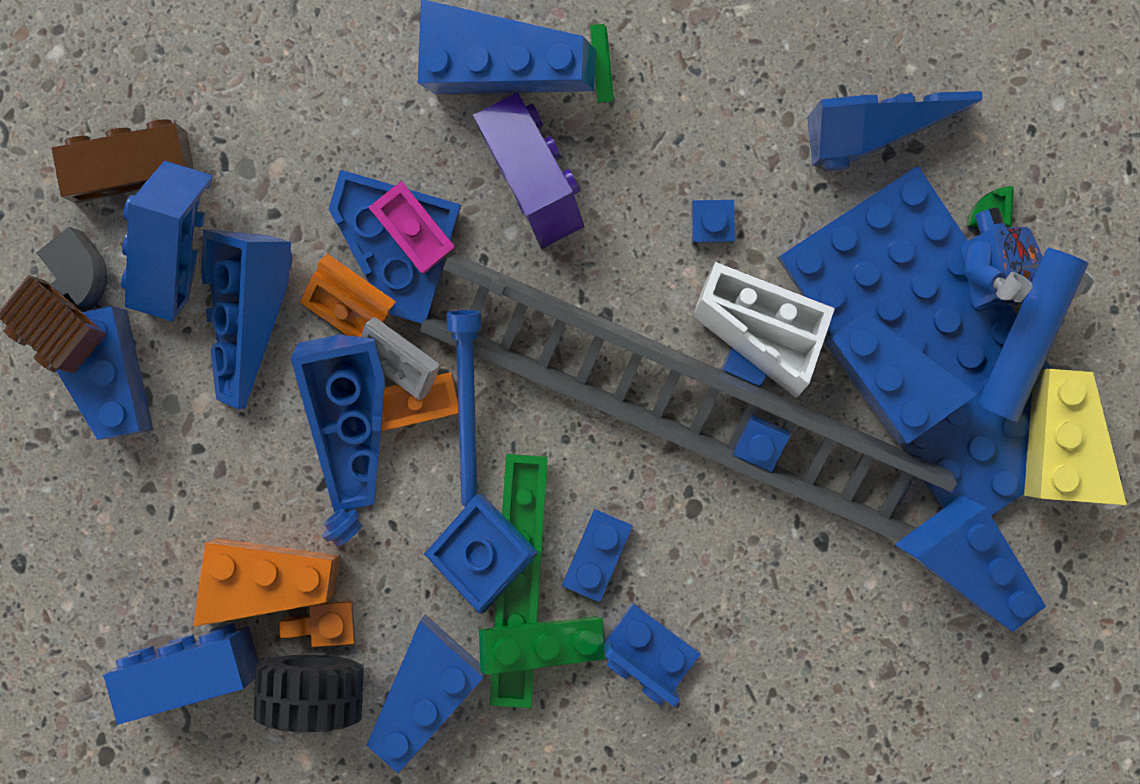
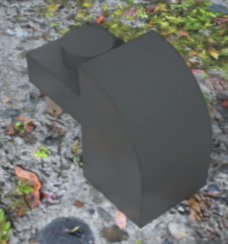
[36,227,107,309]

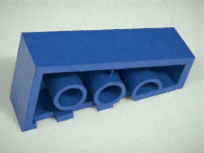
[417,0,596,94]

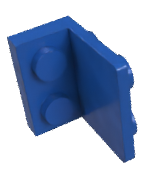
[604,603,701,707]

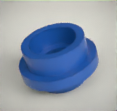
[322,508,362,547]

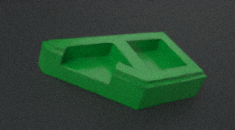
[589,24,614,104]

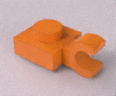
[279,601,355,647]

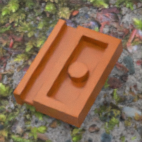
[300,253,396,337]

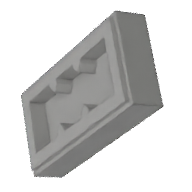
[361,317,441,401]

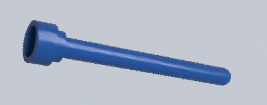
[447,310,481,507]

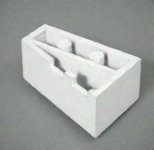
[693,262,835,398]

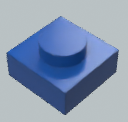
[691,200,735,244]
[733,414,790,472]

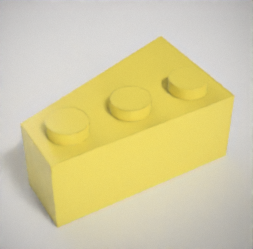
[1024,369,1127,505]

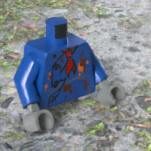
[961,207,1095,308]

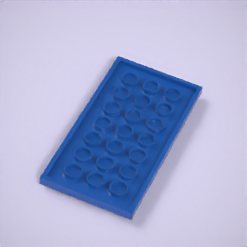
[777,166,1052,515]

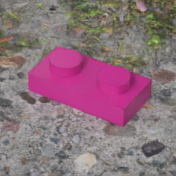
[369,181,456,275]

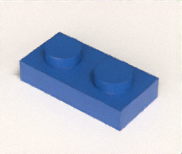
[562,508,633,602]

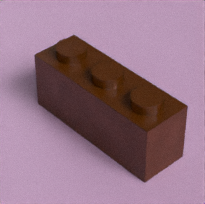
[51,119,194,203]

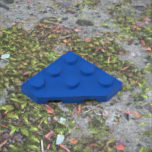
[328,169,462,324]

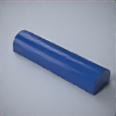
[977,247,1089,422]

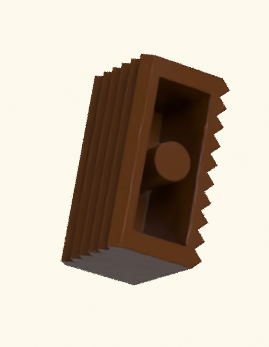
[0,275,106,373]

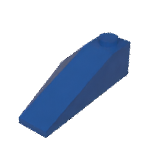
[291,335,385,512]

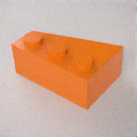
[193,538,340,627]

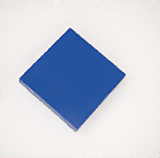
[424,494,539,614]

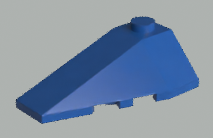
[807,91,983,171]
[201,229,292,409]

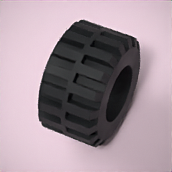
[253,655,364,732]

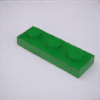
[479,616,605,675]

